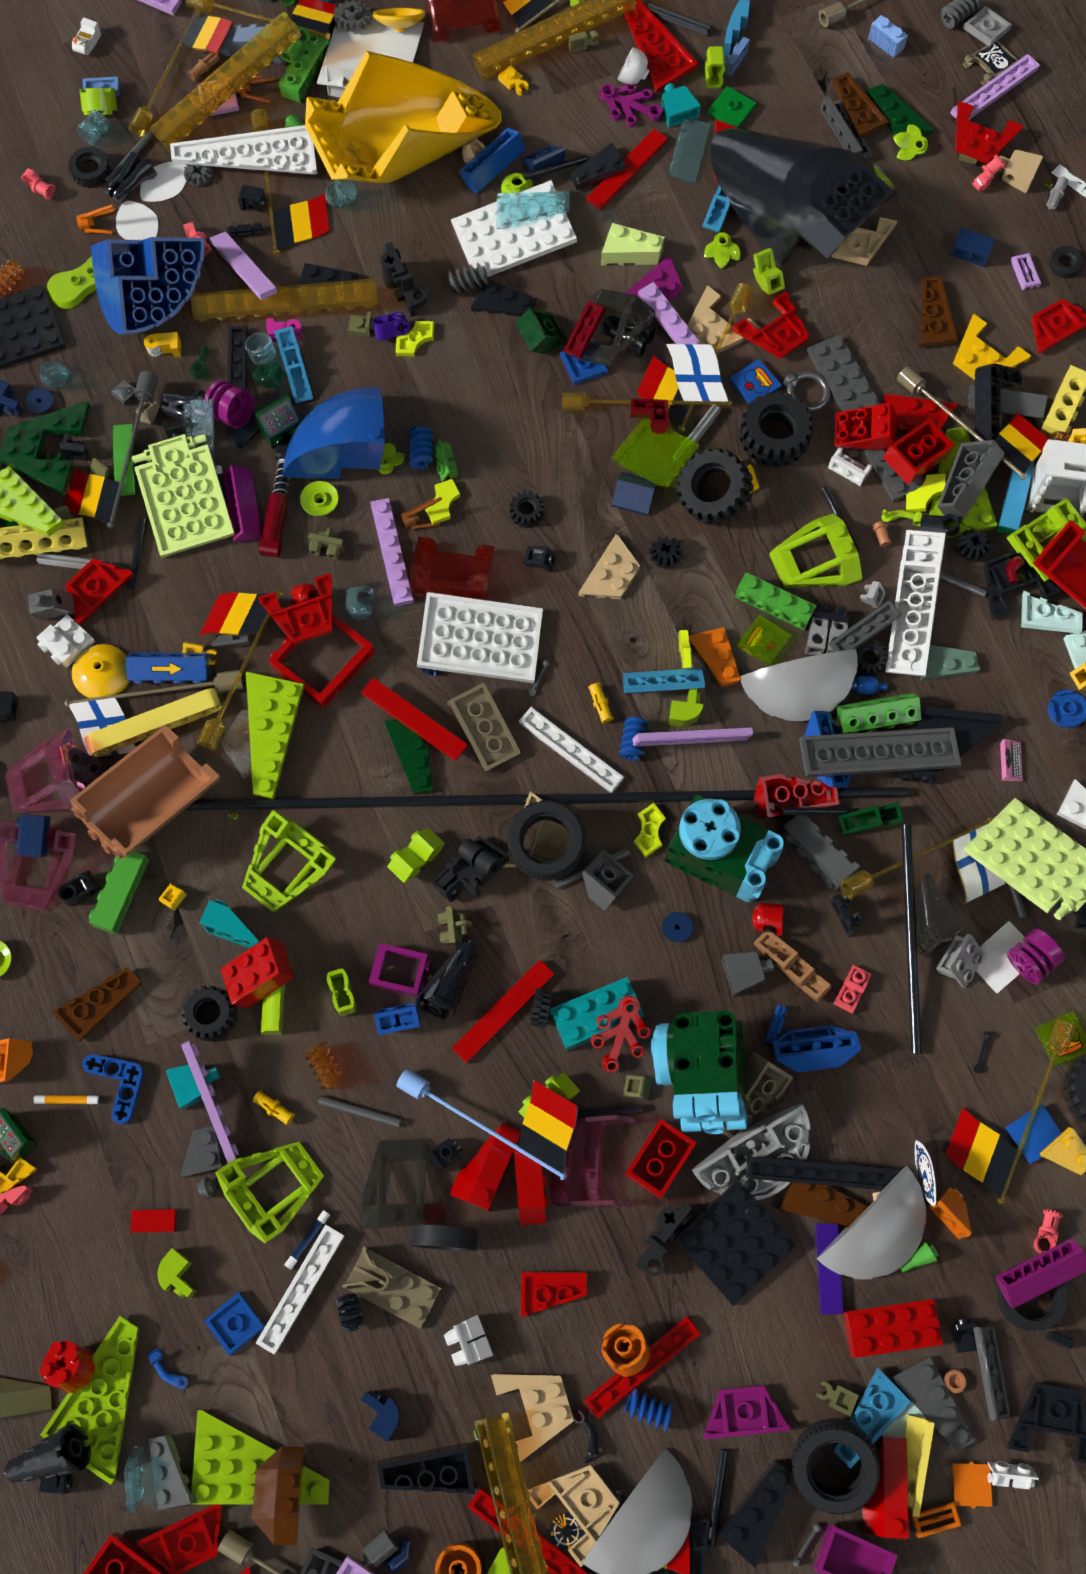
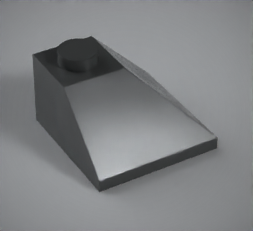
[582,849,634,911]

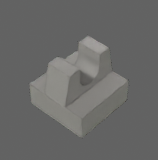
[860,581,886,608]

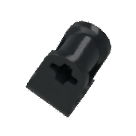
[58,870,101,907]

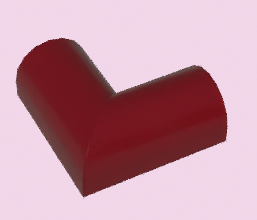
[630,398,669,434]

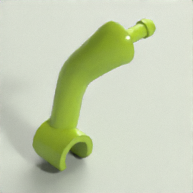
[881,509,923,527]

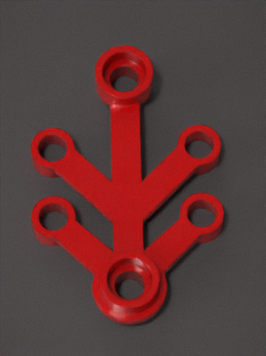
[591,996,650,1073]

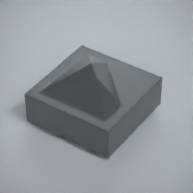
[110,380,135,406]

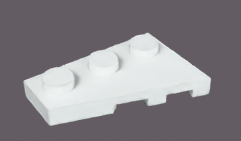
[1057,779,1086,829]

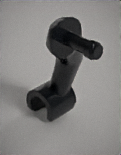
[573,1407,599,1463]

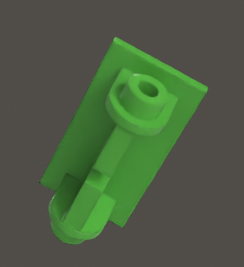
[432,439,458,482]

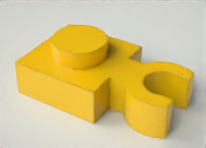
[498,65,529,96]
[182,641,217,665]

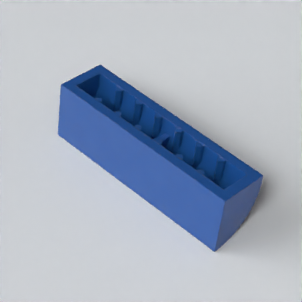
[459,128,526,193]

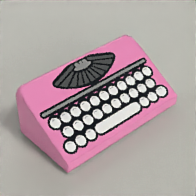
[1000,739,1023,781]

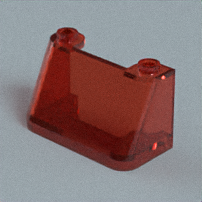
[425,0,501,42]
[410,536,495,600]

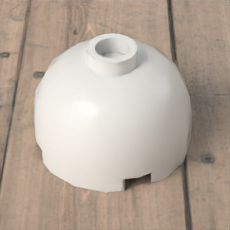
[617,47,649,85]

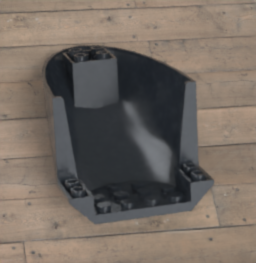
[710,128,900,266]

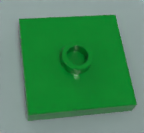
[707,86,756,128]

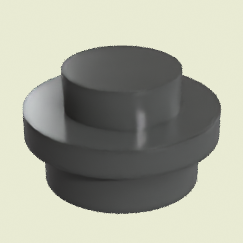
[197,1177,216,1199]

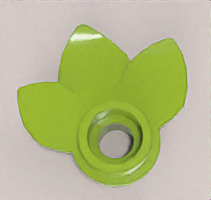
[893,124,928,161]
[704,232,741,269]
[377,443,405,474]

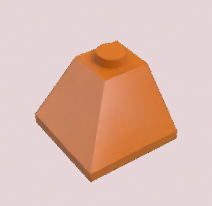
[0,1038,33,1083]
[928,1187,972,1239]

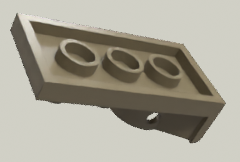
[447,683,521,772]
[342,1246,442,1329]

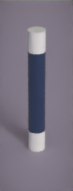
[284,1210,330,1270]

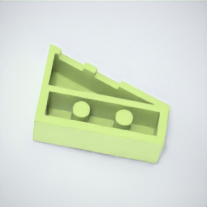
[601,223,664,266]

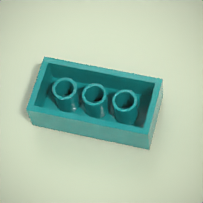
[550,977,644,1052]

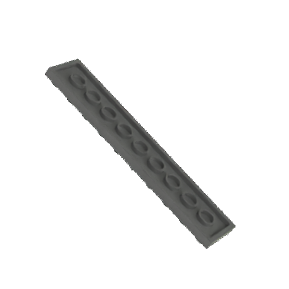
[807,335,925,502]

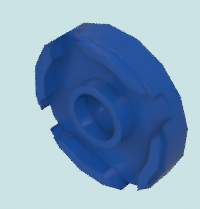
[1048,690,1086,728]

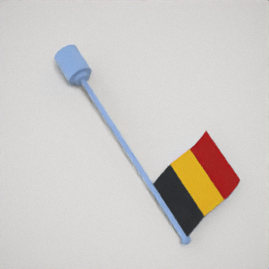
[396,1068,578,1180]

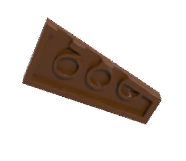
[832,72,889,139]
[920,276,957,348]
[51,967,143,1042]
[779,1182,868,1227]

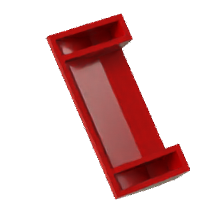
[1032,520,1086,610]

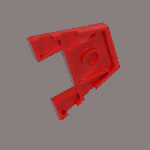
[955,101,1024,164]
[732,291,809,359]
[258,573,332,645]

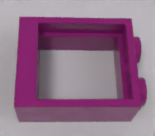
[369,943,431,998]

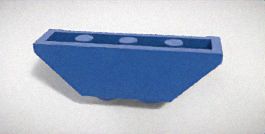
[804,711,851,788]
[773,1025,861,1073]

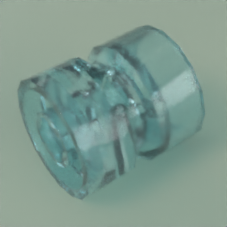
[76,110,110,145]

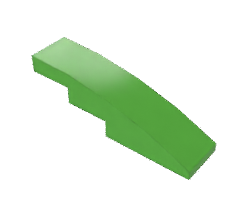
[113,424,136,496]

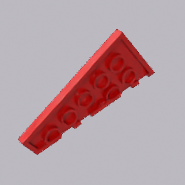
[621,0,698,94]

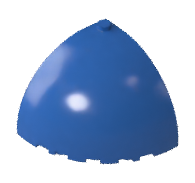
[91,237,204,334]
[283,386,385,479]

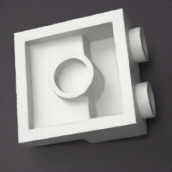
[36,615,95,668]

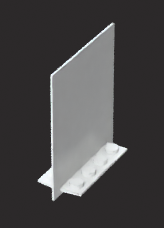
[317,15,424,97]

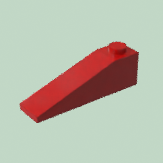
[754,774,839,818]

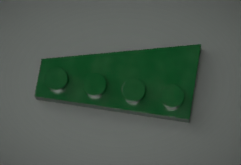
[867,84,934,137]
[384,719,434,795]

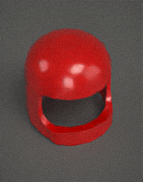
[752,903,784,936]

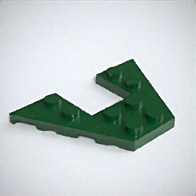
[0,401,91,496]

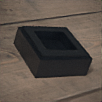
[1045,1331,1074,1349]

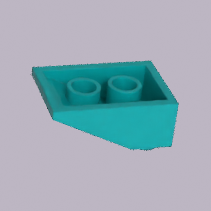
[199,900,259,949]

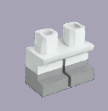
[444,1315,494,1366]

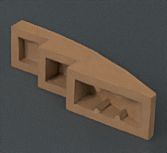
[754,929,831,1002]

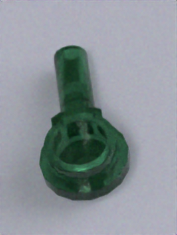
[190,346,209,380]

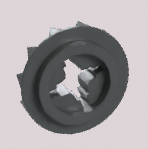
[183,165,213,186]

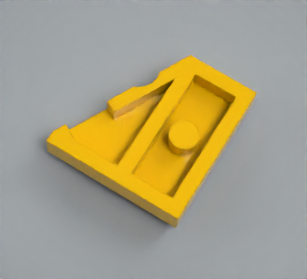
[1039,1127,1086,1175]

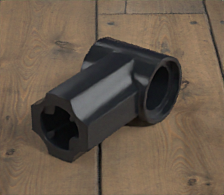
[920,514,960,536]

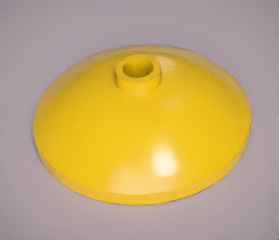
[373,8,425,32]
[72,644,130,698]

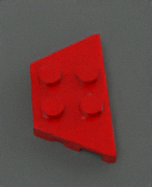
[1031,299,1086,354]
[884,394,957,434]
[65,558,134,625]
[137,1505,222,1574]

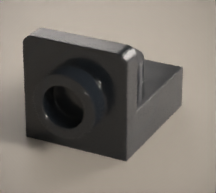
[60,433,90,461]
[523,546,556,572]
[951,1319,978,1353]
[39,1474,73,1495]

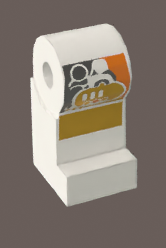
[72,17,102,55]

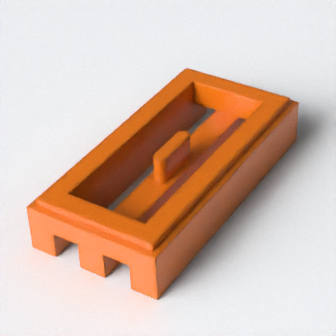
[910,1502,962,1538]

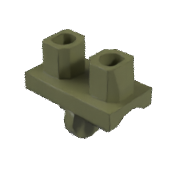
[308,527,345,560]
[437,906,472,946]

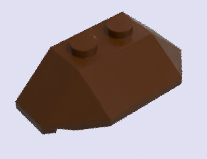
[252,1446,305,1545]

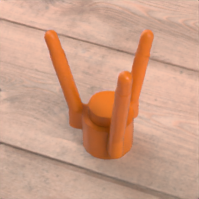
[76,204,116,235]

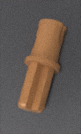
[187,53,219,81]

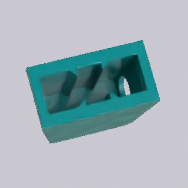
[661,83,700,128]
[166,1062,221,1111]

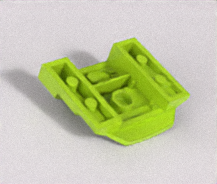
[1007,497,1086,582]

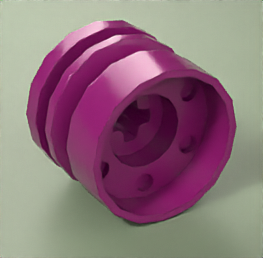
[204,380,255,428]
[1007,928,1065,985]

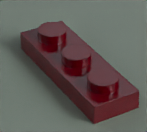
[563,301,606,360]

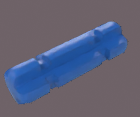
[765,1005,788,1046]

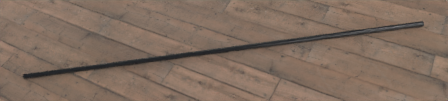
[185,787,907,810]

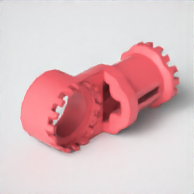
[972,155,1006,192]
[21,169,56,200]
[183,222,211,256]
[1034,1209,1063,1254]

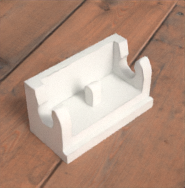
[828,447,872,486]

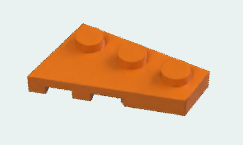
[689,627,741,687]

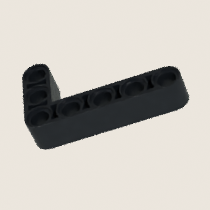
[975,363,1023,442]

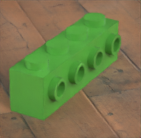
[279,31,329,103]
[735,572,816,631]
[836,693,921,734]
[89,851,149,935]

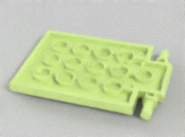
[132,434,235,558]
[964,798,1086,920]

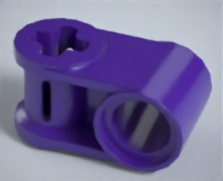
[372,312,410,341]

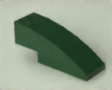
[838,802,905,836]

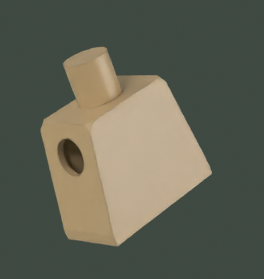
[999,150,1043,193]

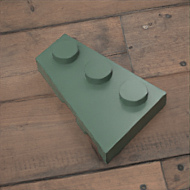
[920,645,980,681]

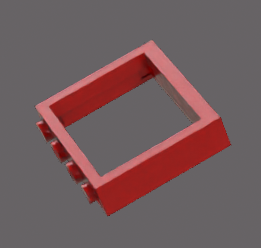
[268,614,375,709]

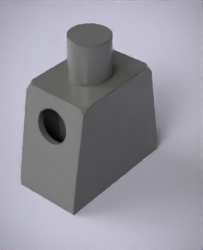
[28,589,75,620]
[721,952,774,997]

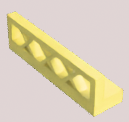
[904,1414,935,1517]

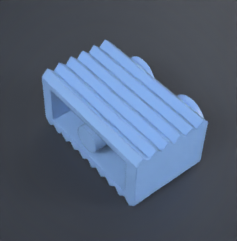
[868,15,908,58]

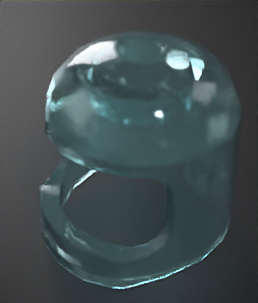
[325,180,357,209]
[245,333,276,367]
[345,586,374,621]

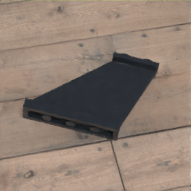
[895,706,1002,784]

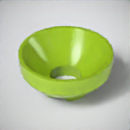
[501,173,533,198]

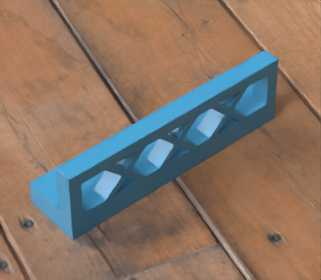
[623,668,705,693]

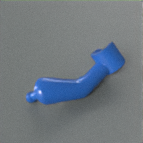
[149,1348,188,1390]

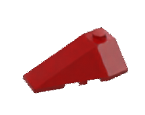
[449,1123,521,1212]
[863,1437,910,1539]

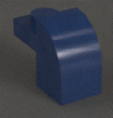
[0,380,24,417]
[361,1391,400,1442]

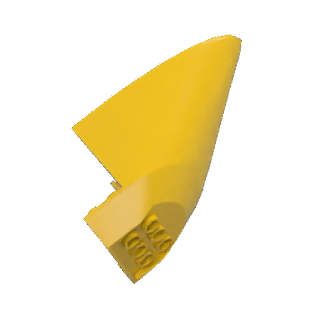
[305,50,502,183]

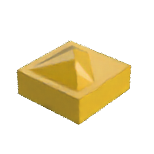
[158,883,187,911]

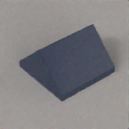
[521,145,565,181]
[612,472,658,516]

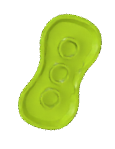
[46,256,97,309]

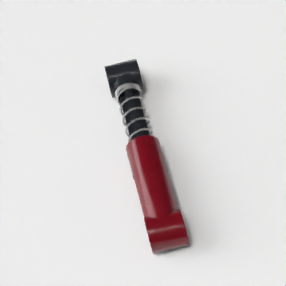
[258,443,290,558]

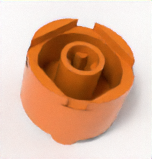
[602,1324,650,1377]
[435,1542,482,1574]

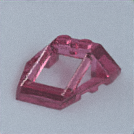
[5,728,85,813]
[0,820,77,911]

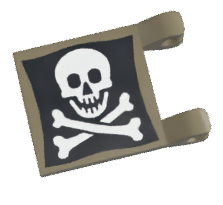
[962,41,1019,85]

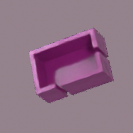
[812,1523,898,1574]

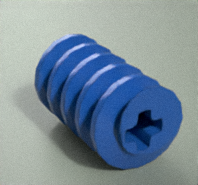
[409,426,433,469]
[619,717,649,761]
[623,1389,673,1433]

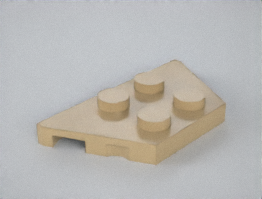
[579,534,640,599]

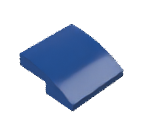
[1005,1104,1062,1164]

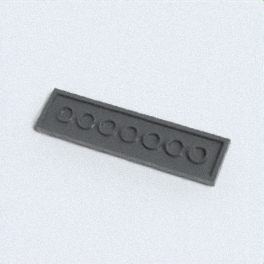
[799,727,961,777]

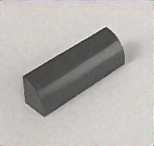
[968,385,1048,418]

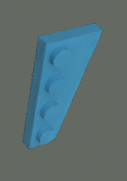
[833,1368,911,1469]

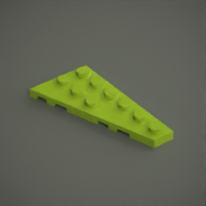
[0,466,65,537]
[246,672,304,799]

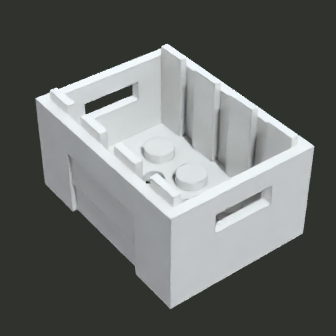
[1025,439,1086,517]

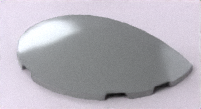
[740,649,858,722]
[692,1104,811,1200]
[816,1166,926,1280]
[582,1448,692,1574]

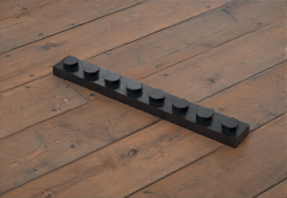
[746,1156,917,1190]

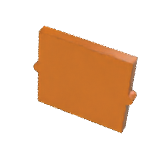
[952,1461,992,1509]

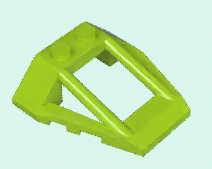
[769,514,863,588]
[242,810,337,912]
[215,1142,324,1244]

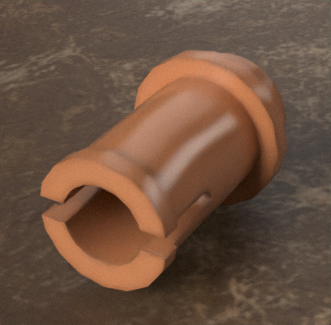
[873,521,892,547]

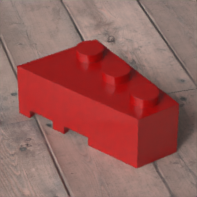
[514,1149,549,1226]

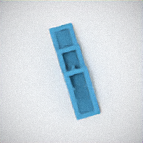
[724,0,750,56]
[702,185,731,233]
[274,326,313,404]
[998,460,1035,531]

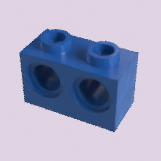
[374,1002,422,1035]

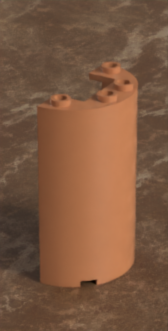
[70,725,220,859]

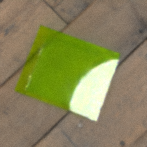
[611,418,699,487]

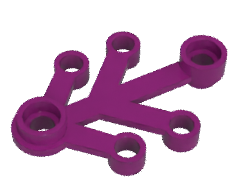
[599,84,662,128]

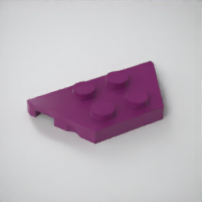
[619,255,683,312]
[703,1385,790,1440]

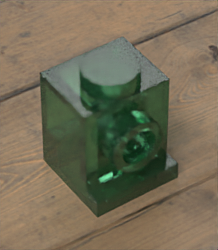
[253,362,285,388]

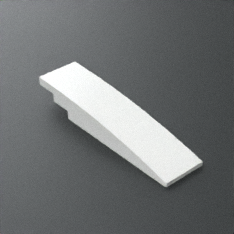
[886,530,946,677]

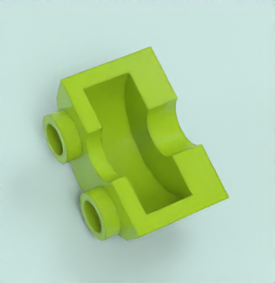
[80,88,117,115]

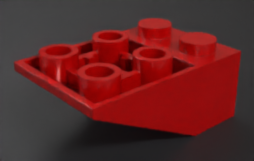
[835,402,897,450]

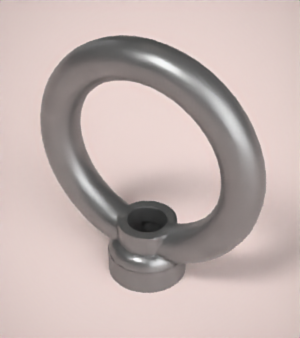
[783,371,831,412]

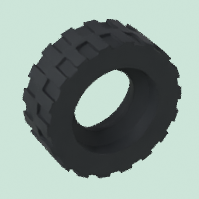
[68,146,111,188]

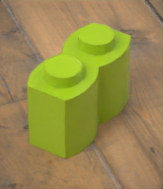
[705,46,725,88]
[327,968,356,1017]

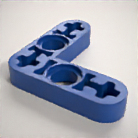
[82,1054,144,1125]

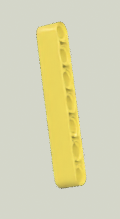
[85,688,222,757]

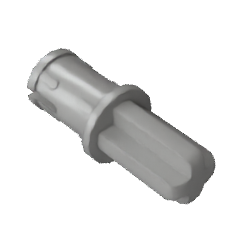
[1046,176,1069,210]

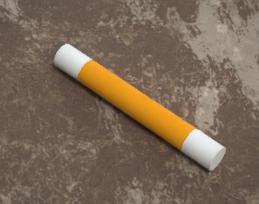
[34,1095,99,1104]

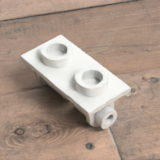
[987,1461,1039,1489]

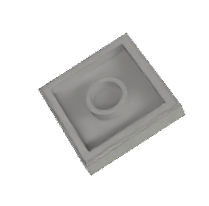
[963,6,1012,47]

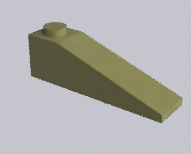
[0,1378,53,1418]

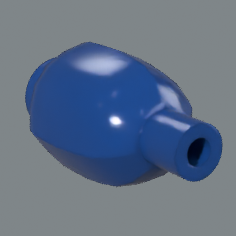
[851,676,887,695]

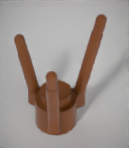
[234,74,277,103]
[401,497,442,531]

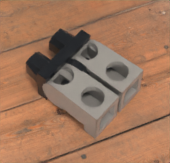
[805,603,849,655]

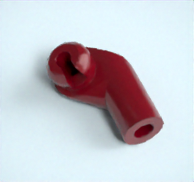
[1005,556,1025,584]

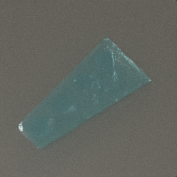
[496,191,570,229]

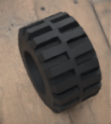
[181,985,238,1042]

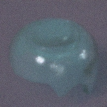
[40,361,68,388]

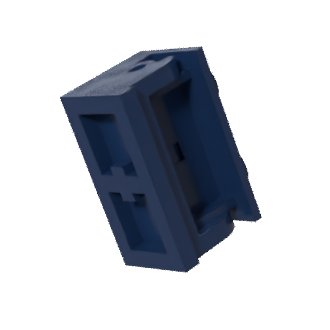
[950,227,995,267]
[14,813,51,858]

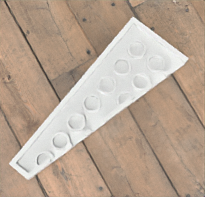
[170,125,318,174]

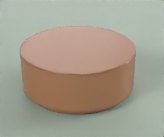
[943,1370,967,1393]

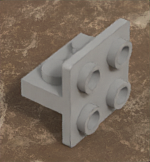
[936,933,985,988]

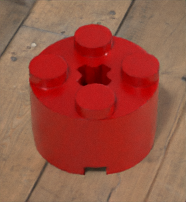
[39,1341,95,1393]

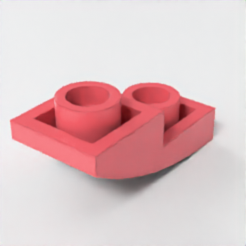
[834,965,872,1013]
[0,1185,33,1214]

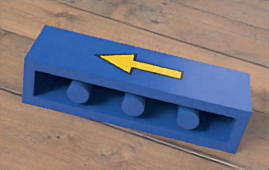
[126,653,210,683]

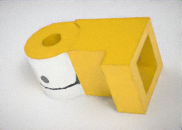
[144,332,181,357]

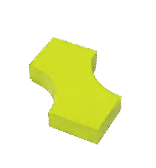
[396,321,434,357]
[906,474,946,512]
[425,479,460,525]
[678,630,692,669]
[634,803,666,858]

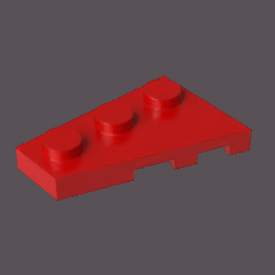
[521,1271,587,1317]

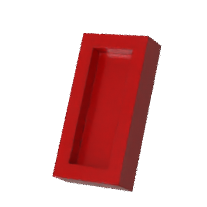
[130,1209,177,1233]

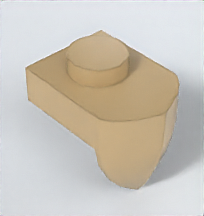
[462,138,486,163]

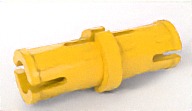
[588,683,614,724]
[253,1090,295,1125]

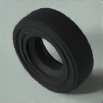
[1049,246,1083,278]

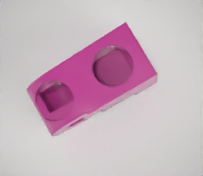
[266,318,302,344]

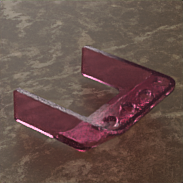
[551,1115,634,1208]

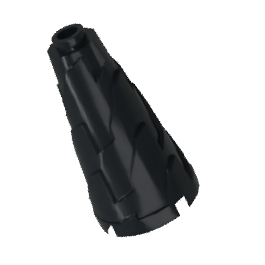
[416,940,478,1021]
[4,1424,91,1483]

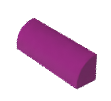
[222,465,263,542]
[996,1238,1086,1309]

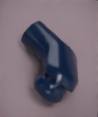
[385,1540,412,1573]

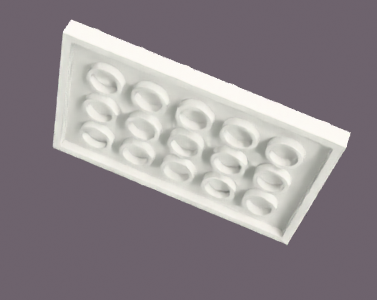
[451,180,577,277]
[417,592,543,683]

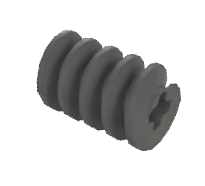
[941,0,980,29]
[449,262,489,294]

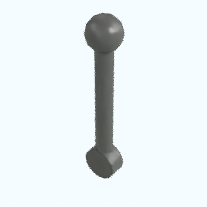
[528,660,550,697]
[792,1523,822,1567]

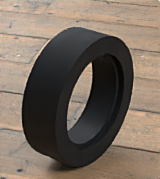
[411,1225,478,1251]
[997,1263,1068,1331]

